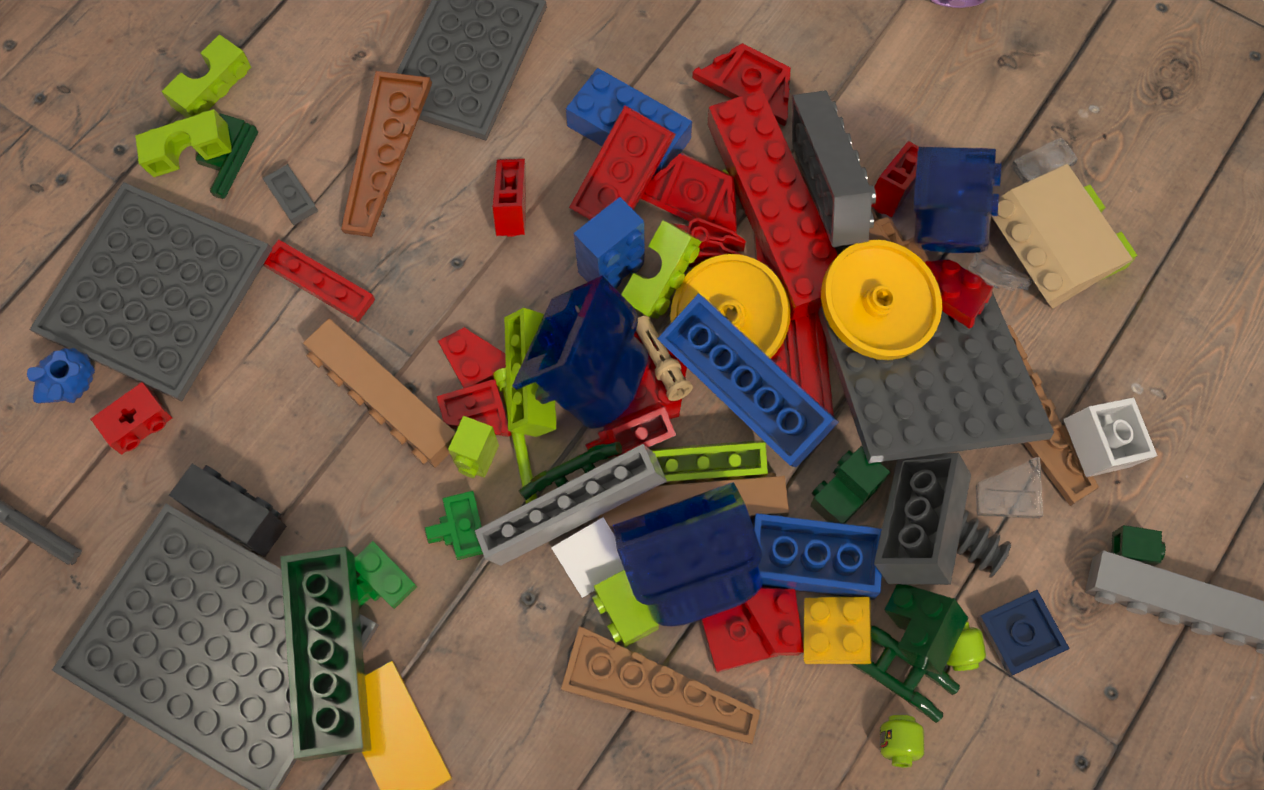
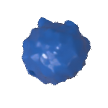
[27,348,95,404]

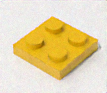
[804,597,871,664]

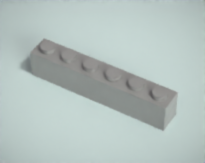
[475,444,667,566]
[1085,550,1264,655]

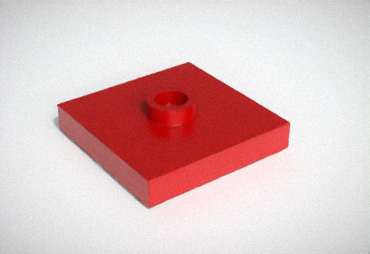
[699,599,778,673]

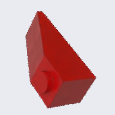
[871,141,933,218]
[492,158,526,237]

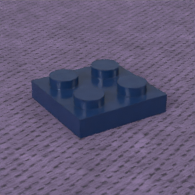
[977,590,1070,677]

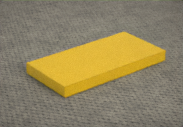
[362,661,453,790]

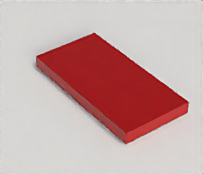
[569,106,676,220]

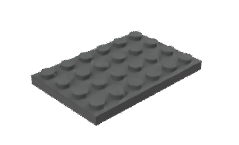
[396,0,547,141]

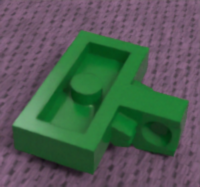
[425,491,483,560]
[355,541,417,609]

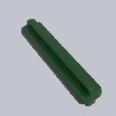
[210,123,258,199]

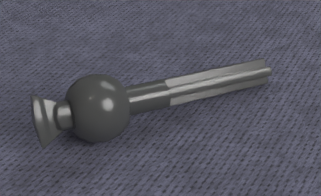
[0,499,82,565]

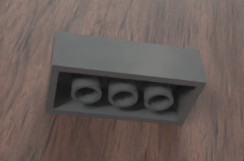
[874,453,971,585]

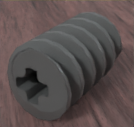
[957,510,1011,578]

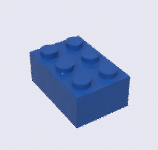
[573,197,645,296]

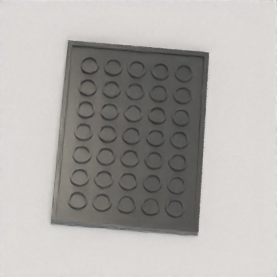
[52,504,379,790]

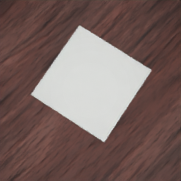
[551,517,634,598]

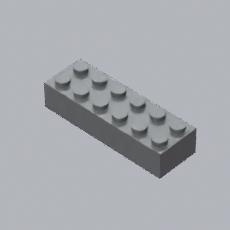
[792,90,876,247]

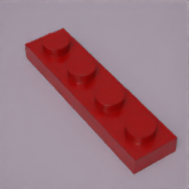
[263,239,375,322]

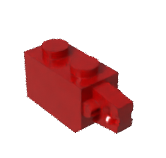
[585,402,676,458]

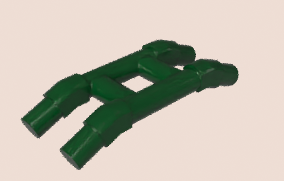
[519,442,622,500]
[851,625,960,723]

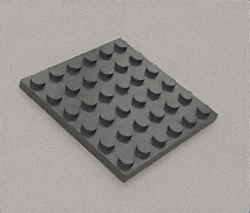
[29,182,272,402]
[818,292,1054,463]

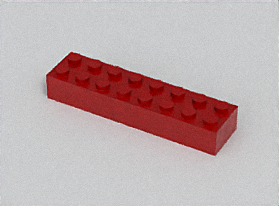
[707,89,838,320]

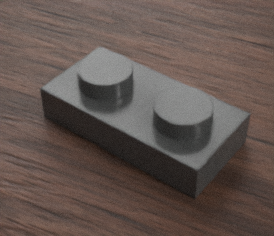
[263,164,318,226]

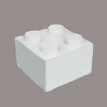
[1064,398,1157,478]

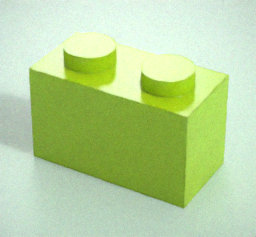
[448,416,499,478]
[592,568,659,648]

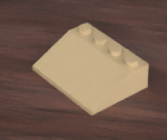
[985,164,1133,309]

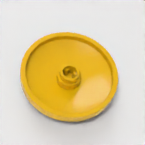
[821,240,942,360]
[670,254,790,358]

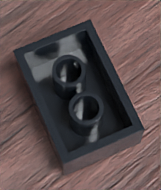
[169,463,287,557]

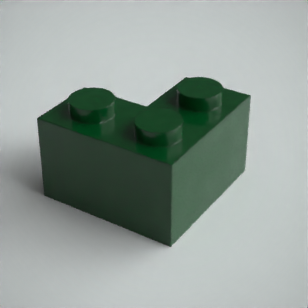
[810,446,890,524]
[884,584,968,675]

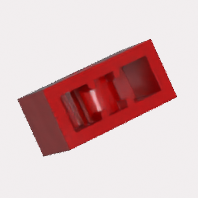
[90,382,172,455]

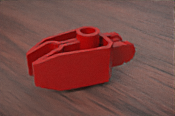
[671,218,746,267]

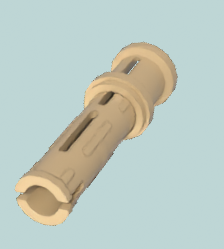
[632,315,693,401]

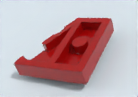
[438,327,506,388]
[436,379,512,437]
[735,588,804,656]

